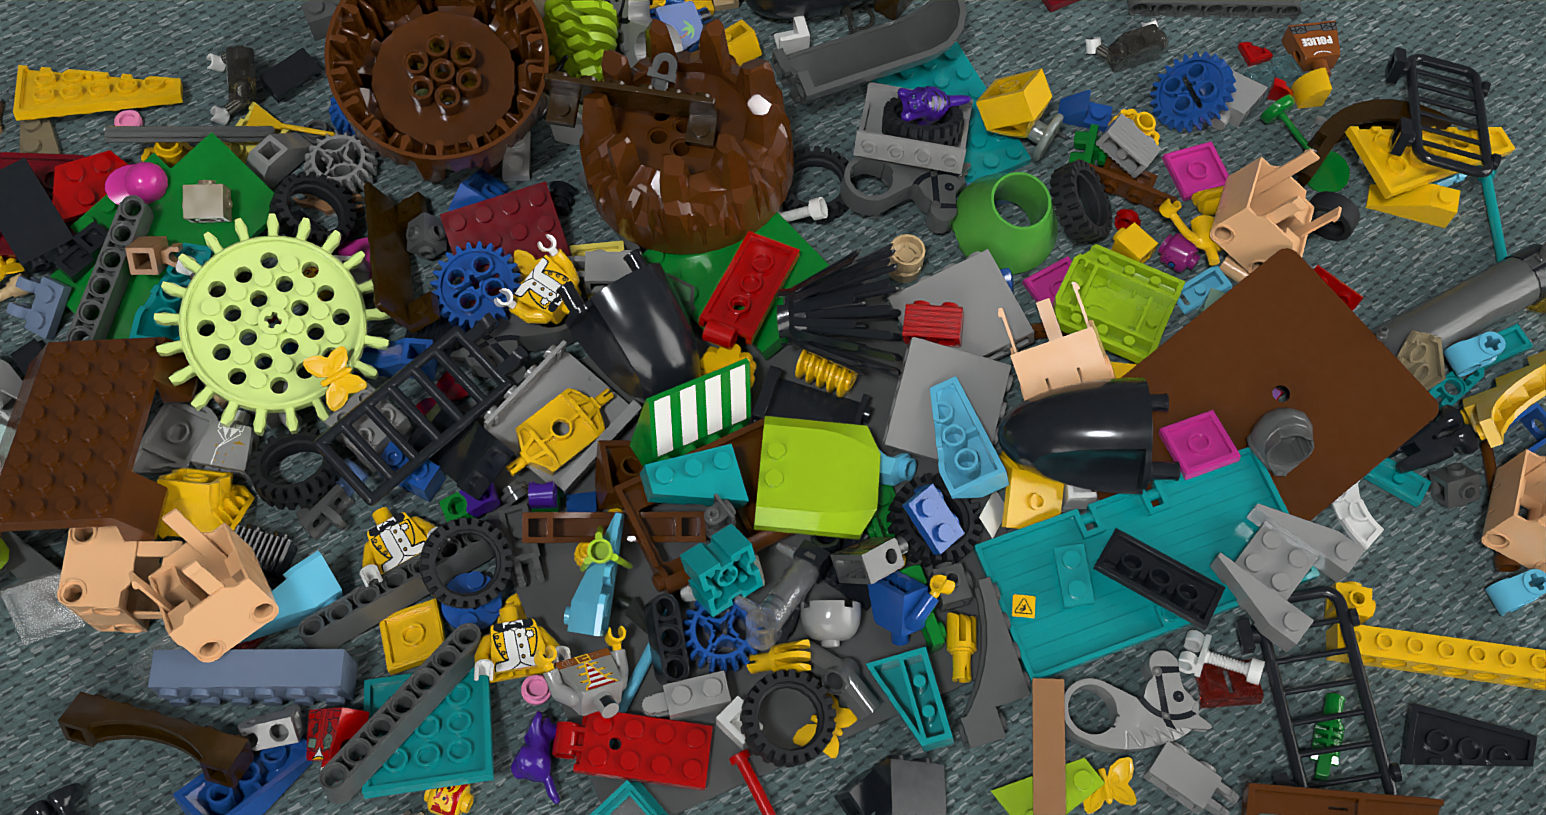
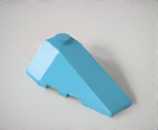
[930,376,1009,499]
[564,513,625,636]
[238,551,343,644]

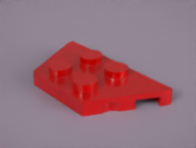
[52,150,128,223]

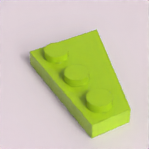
[991,758,1105,815]

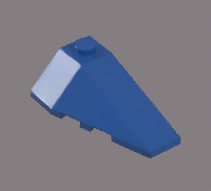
[448,169,510,211]
[173,737,313,815]

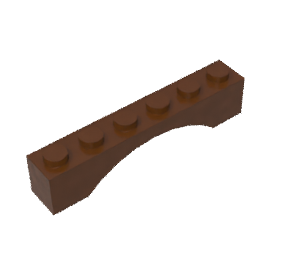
[522,511,706,543]

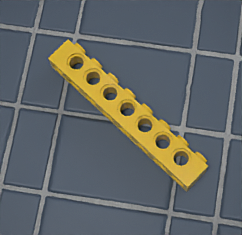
[1326,623,1546,691]

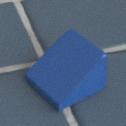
[566,491,598,512]

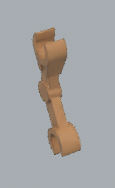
[294,194,365,215]

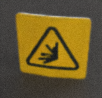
[1012,594,1036,618]

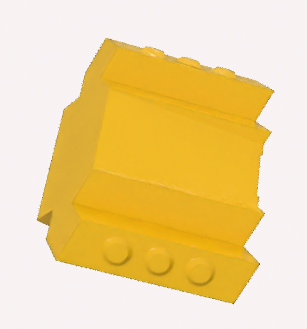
[157,467,255,539]

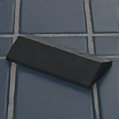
[1093,528,1226,630]

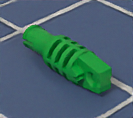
[1309,693,1346,781]

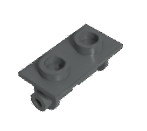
[704,493,736,539]

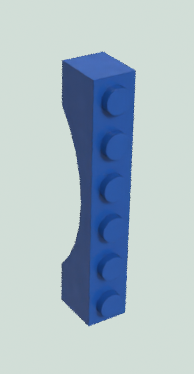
[261,335,438,380]

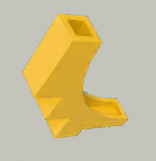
[1460,350,1546,448]

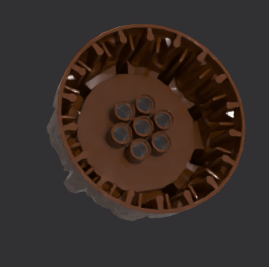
[324,0,549,183]
[579,19,794,254]

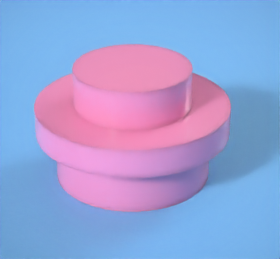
[521,674,551,705]

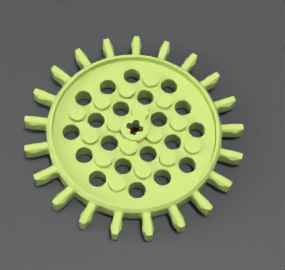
[154,214,391,436]

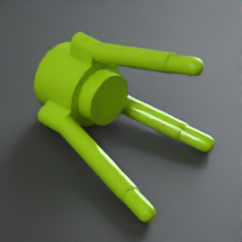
[580,526,633,572]

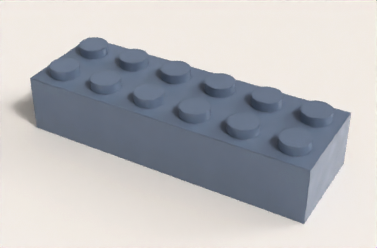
[148,649,358,707]

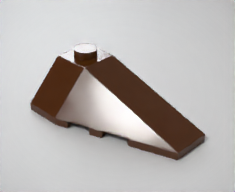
[595,440,657,509]

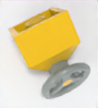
[976,68,1064,161]

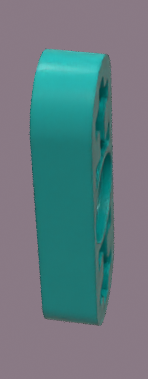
[1429,367,1485,419]

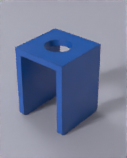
[1485,403,1546,453]

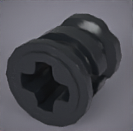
[549,181,575,216]

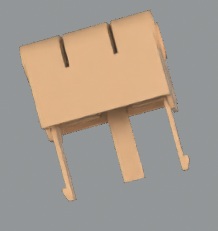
[1210,148,1342,274]
[998,282,1115,401]
[1482,449,1546,573]
[128,508,279,662]
[57,526,184,633]

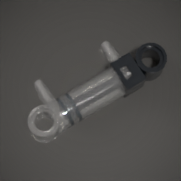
[734,535,840,650]

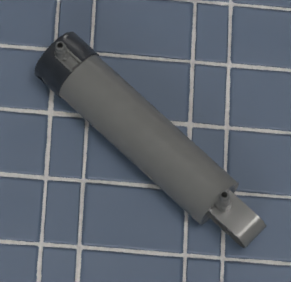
[1371,242,1546,357]

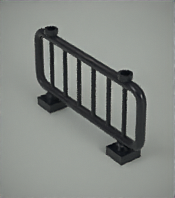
[1385,47,1501,178]
[1234,586,1402,809]

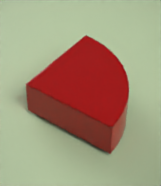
[1237,42,1273,67]
[1267,78,1294,101]

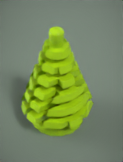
[542,0,619,81]

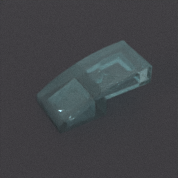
[1243,54,1304,92]

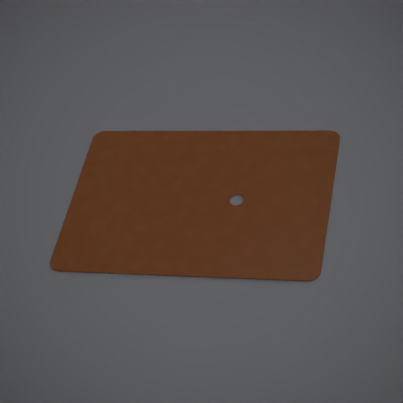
[1091,248,1439,521]

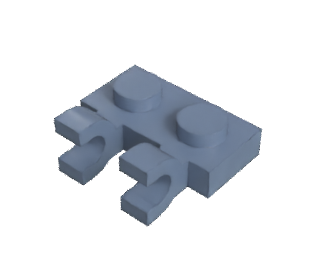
[6,276,72,339]

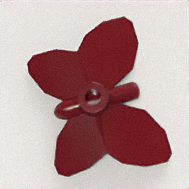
[416,372,469,415]

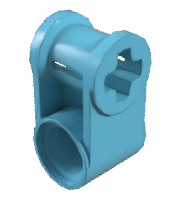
[1443,331,1506,377]
[1484,569,1546,616]

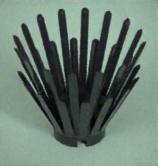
[777,243,902,379]

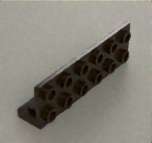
[543,71,719,149]
[364,182,440,334]

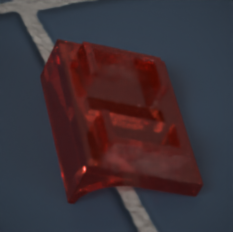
[1195,660,1264,709]

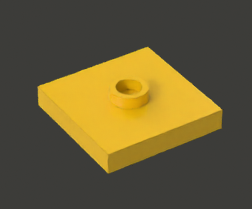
[1002,468,1064,529]
[379,598,446,675]

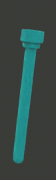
[1478,165,1508,263]

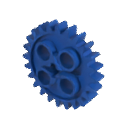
[1150,51,1236,133]
[430,241,523,330]

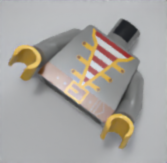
[534,625,629,718]

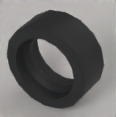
[1310,191,1361,241]

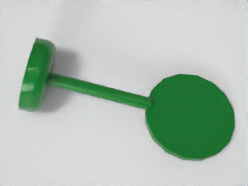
[1260,94,1350,193]

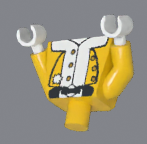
[494,234,581,324]
[360,507,450,587]
[474,606,571,683]

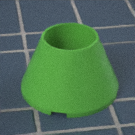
[952,172,1058,275]

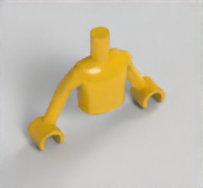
[1159,198,1223,266]

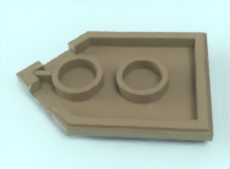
[1396,330,1446,391]

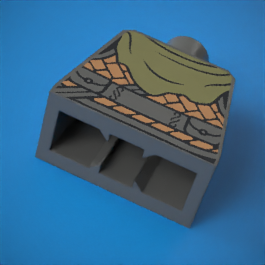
[830,536,909,584]

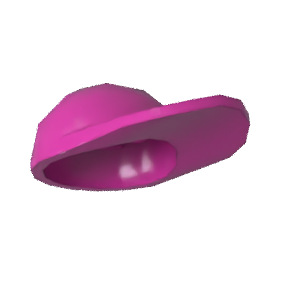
[105,162,168,205]

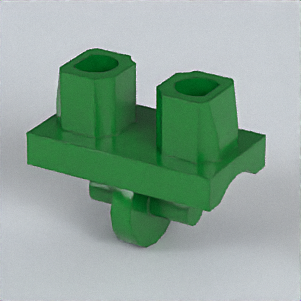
[1069,124,1110,166]

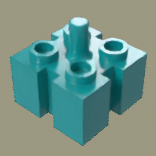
[680,524,763,617]

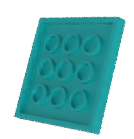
[362,666,494,799]

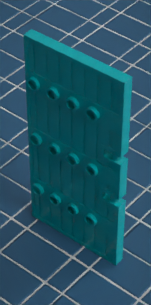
[973,447,1320,684]

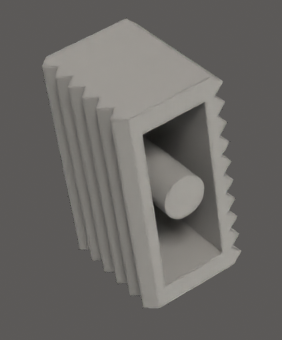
[1096,113,1161,178]

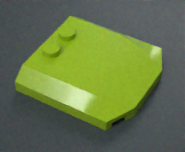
[1053,244,1186,364]
[754,416,881,540]

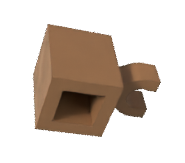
[125,236,183,275]

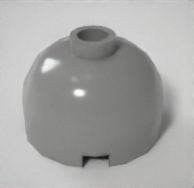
[800,600,861,648]

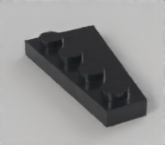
[1400,703,1538,767]

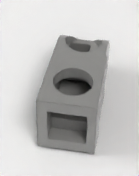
[238,704,306,751]

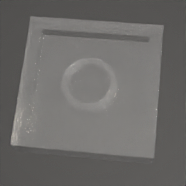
[0,569,86,645]

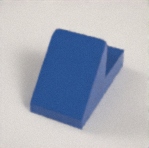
[1057,90,1113,132]

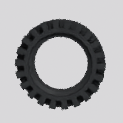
[886,473,983,569]

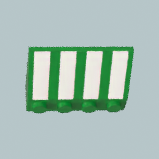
[629,358,751,467]

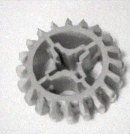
[303,130,378,195]

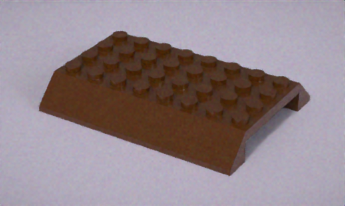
[0,337,199,541]

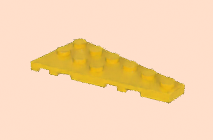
[13,65,183,121]
[1345,126,1515,199]

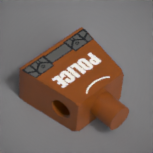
[1281,20,1340,77]

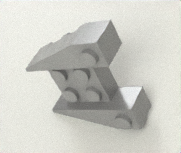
[1210,504,1365,653]

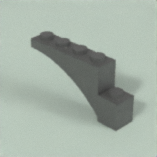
[955,577,1031,749]

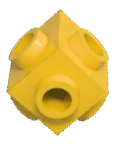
[1324,581,1376,625]

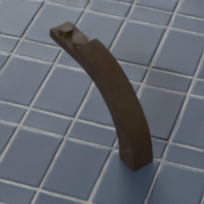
[1295,99,1452,188]

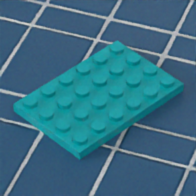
[867,41,1031,184]

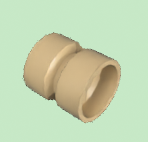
[887,234,926,283]

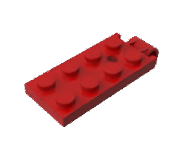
[699,231,800,350]
[552,711,713,791]

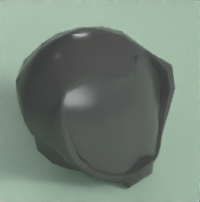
[1247,407,1314,476]

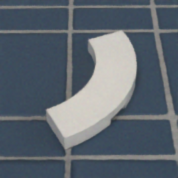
[1332,480,1384,552]

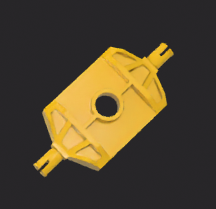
[505,388,614,476]

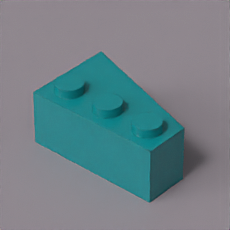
[640,444,749,509]
[866,647,954,752]

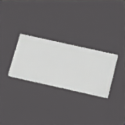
[979,491,1004,539]

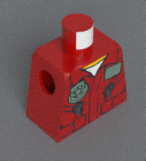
[306,707,369,782]

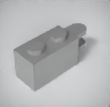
[568,249,641,294]
[641,670,731,721]
[1142,741,1239,815]

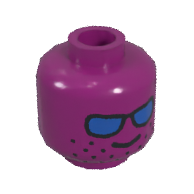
[1158,233,1201,273]

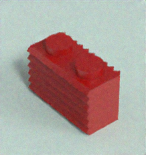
[902,300,964,348]

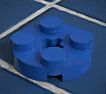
[442,571,502,632]

